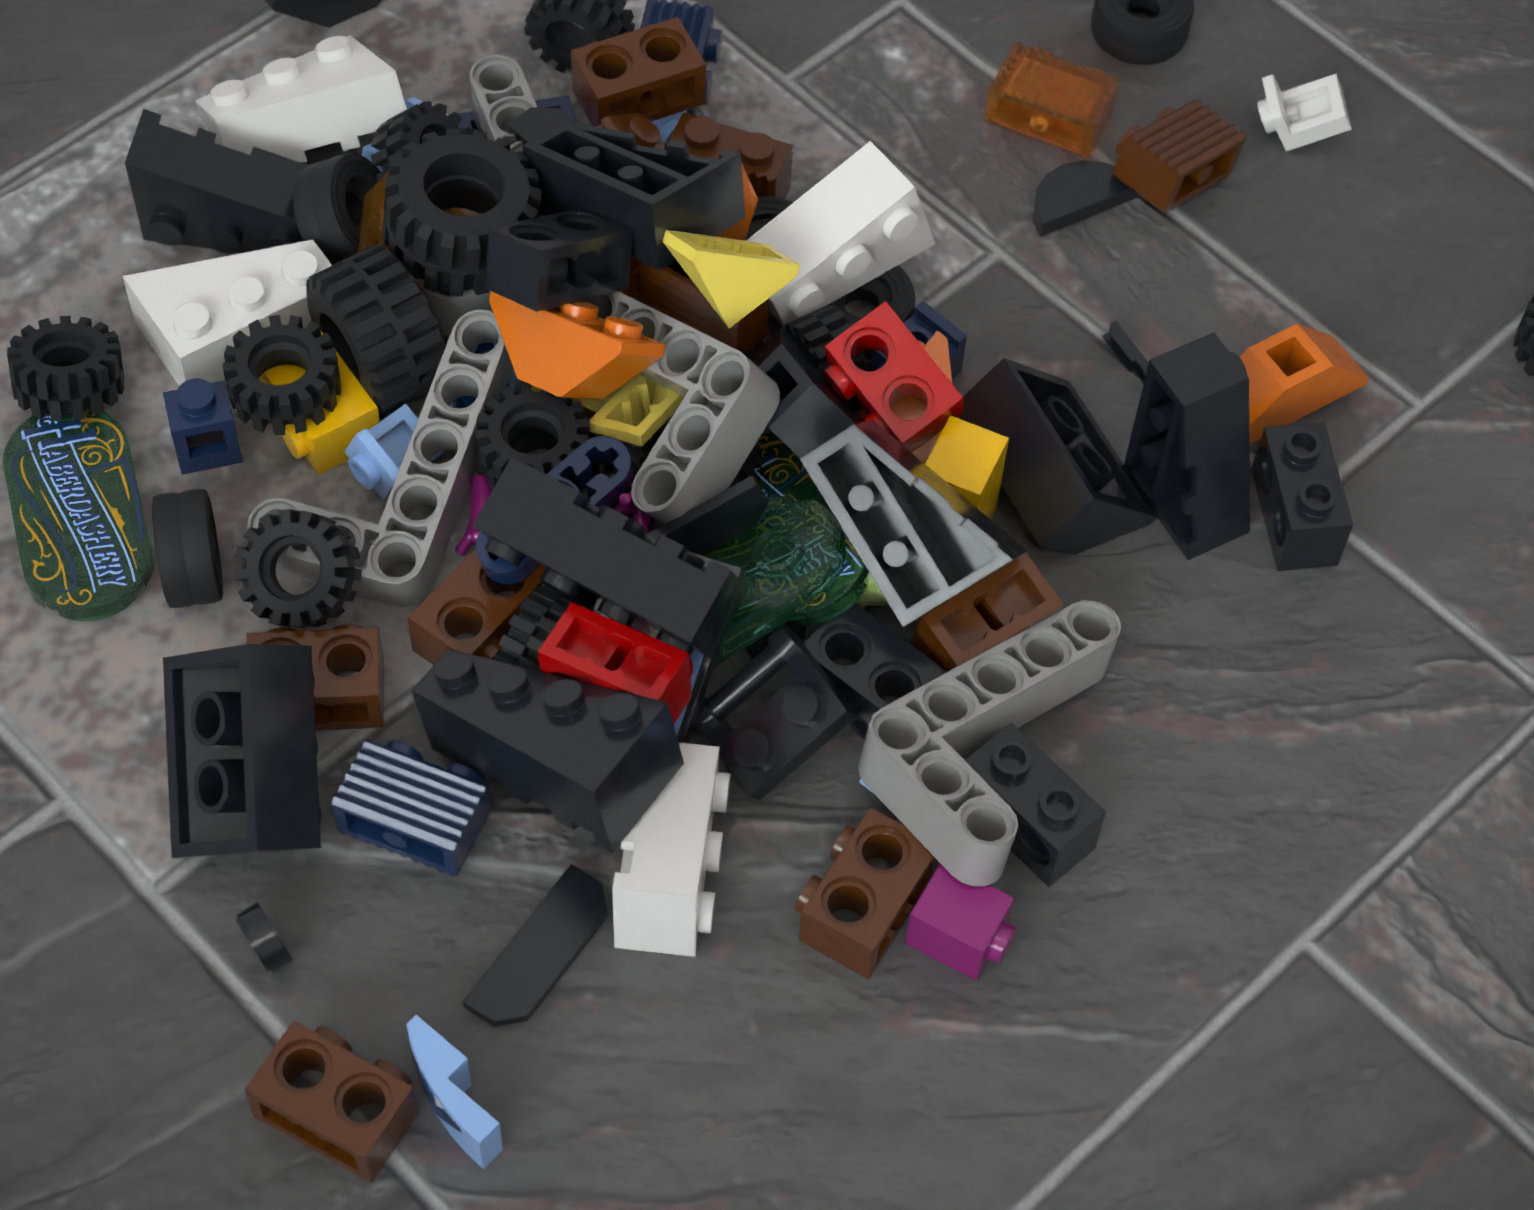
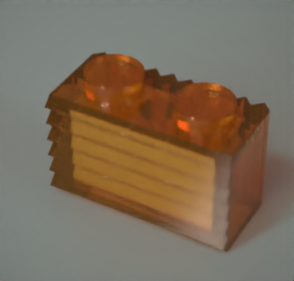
[984,41,1120,158]

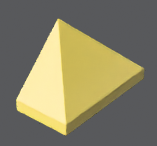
[663,230,801,329]
[589,374,684,447]

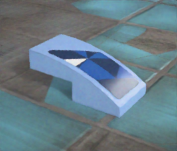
[406,1015,503,1170]

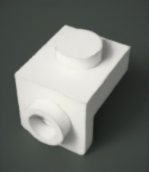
[1257,74,1352,151]

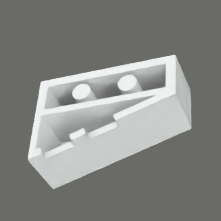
[194,35,407,163]
[746,141,935,326]
[123,239,332,386]
[612,742,731,957]

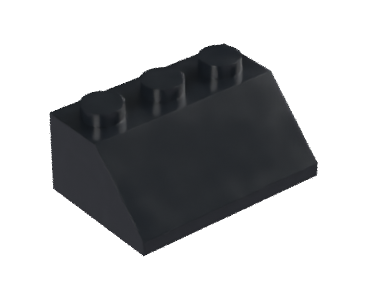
[960,358,1158,555]
[163,644,321,858]

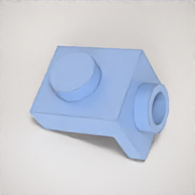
[344,404,445,500]

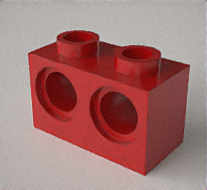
[824,301,963,453]
[538,602,692,724]

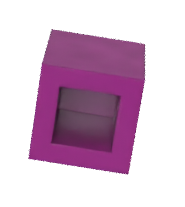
[905,864,1017,981]

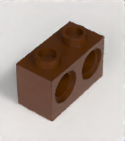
[571,17,706,127]
[407,548,545,665]
[910,553,1064,672]
[246,624,384,731]
[795,807,938,979]
[245,1020,418,1184]

